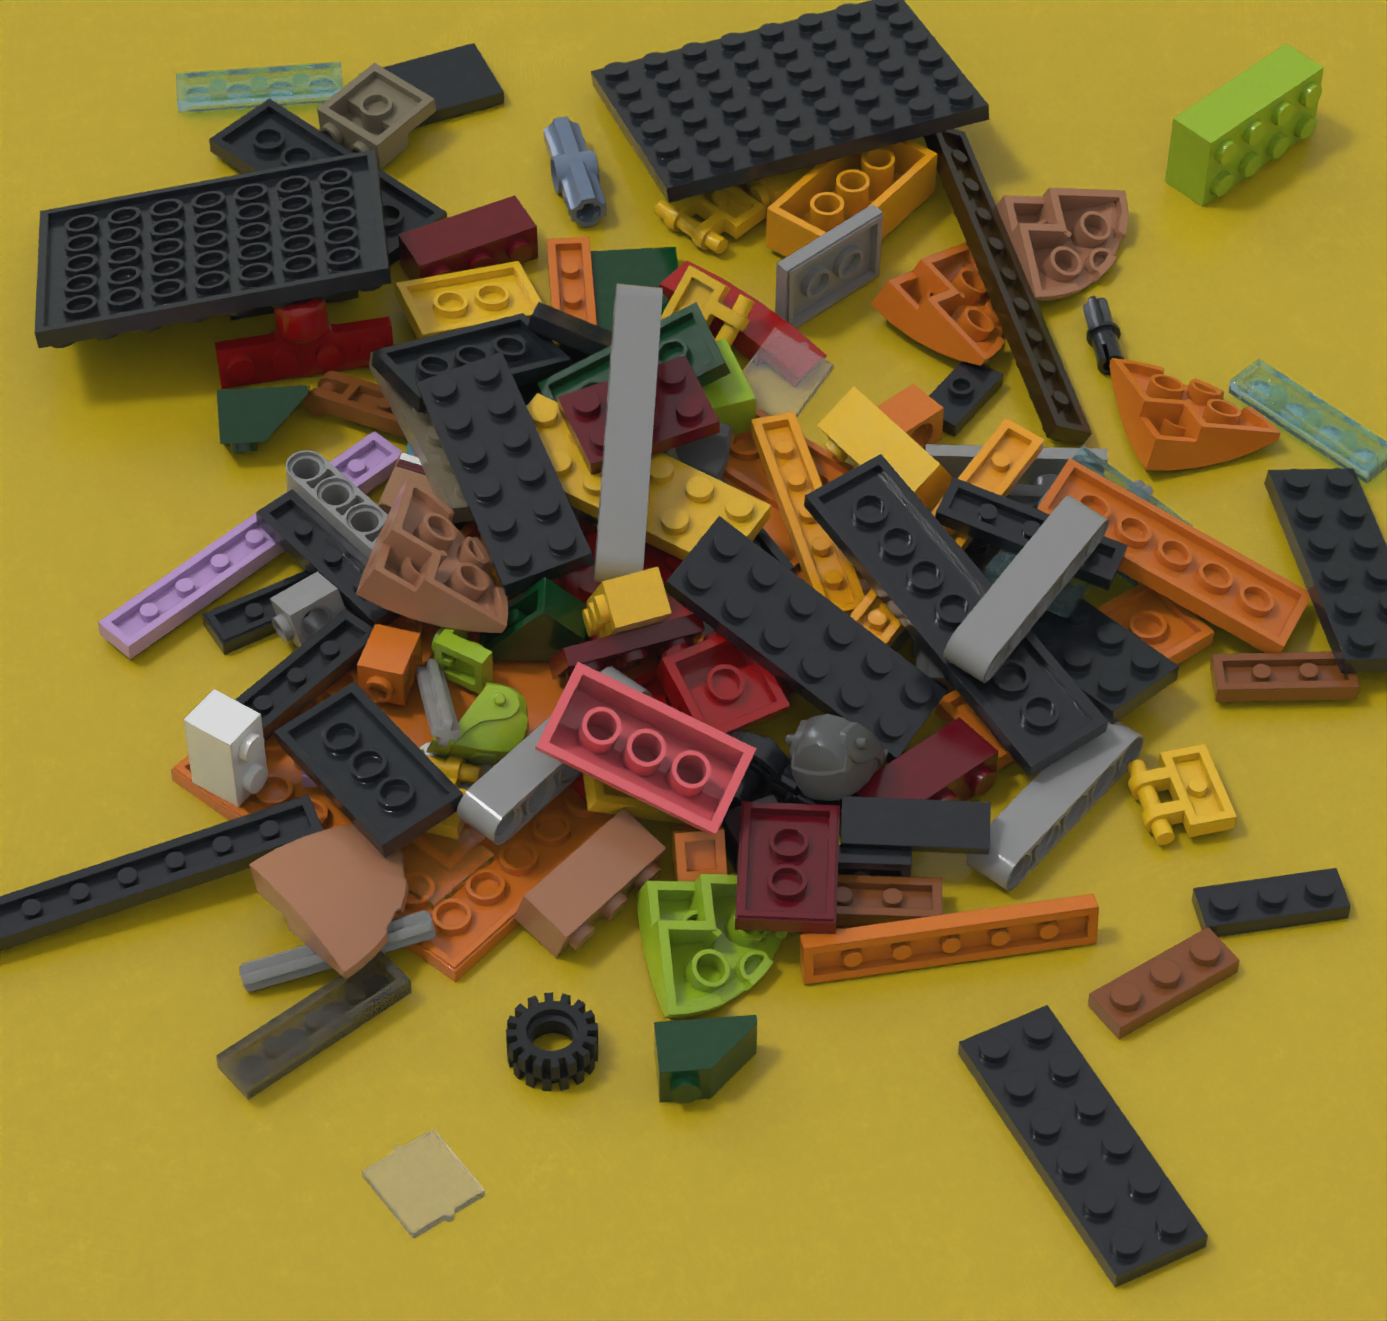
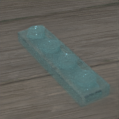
[176,62,343,113]
[1228,358,1387,484]

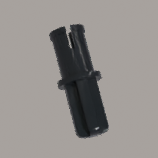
[1083,296,1124,375]

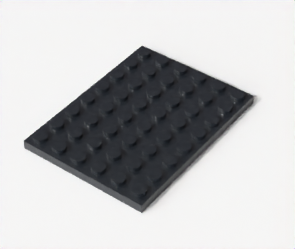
[591,0,989,203]
[35,150,392,348]

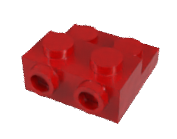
[655,630,790,734]

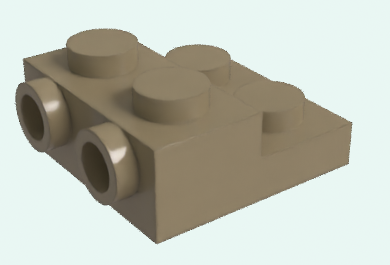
[317,63,436,169]

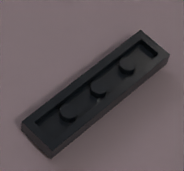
[935,477,1128,591]
[256,489,402,628]
[235,609,373,741]

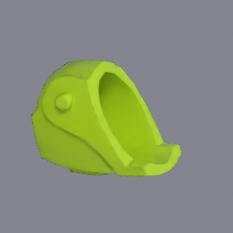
[426,682,530,765]

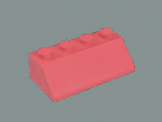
[535,662,757,837]

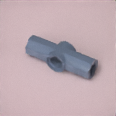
[543,117,607,227]

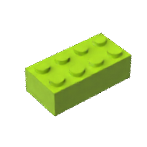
[1165,44,1324,207]

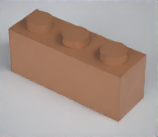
[514,808,666,958]

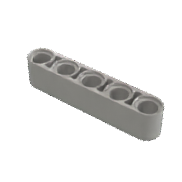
[285,450,388,559]
[943,495,1110,683]
[457,666,652,845]
[966,721,1144,891]

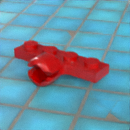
[214,298,394,389]

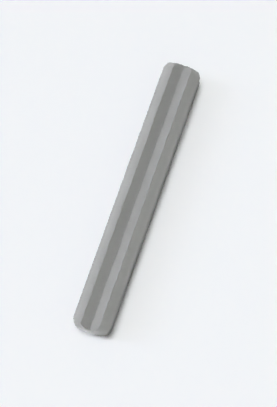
[415,659,460,747]
[239,910,435,992]

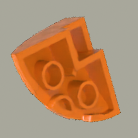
[871,242,1006,366]
[1109,358,1281,471]

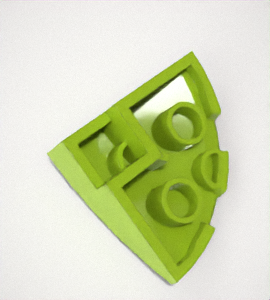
[635,874,789,1019]

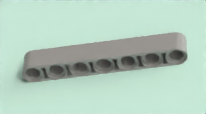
[594,284,663,582]

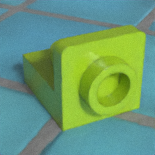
[431,627,493,694]

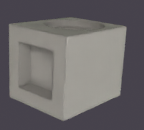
[270,571,346,648]

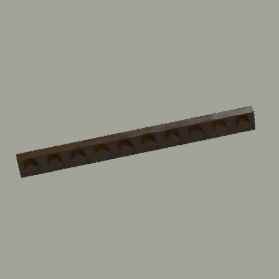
[923,129,1092,446]

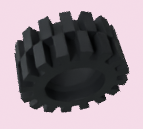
[506,993,599,1091]

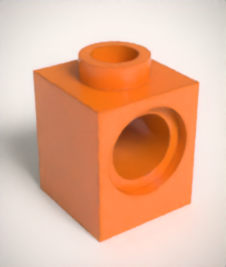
[877,384,944,450]
[357,624,423,706]
[670,825,727,881]

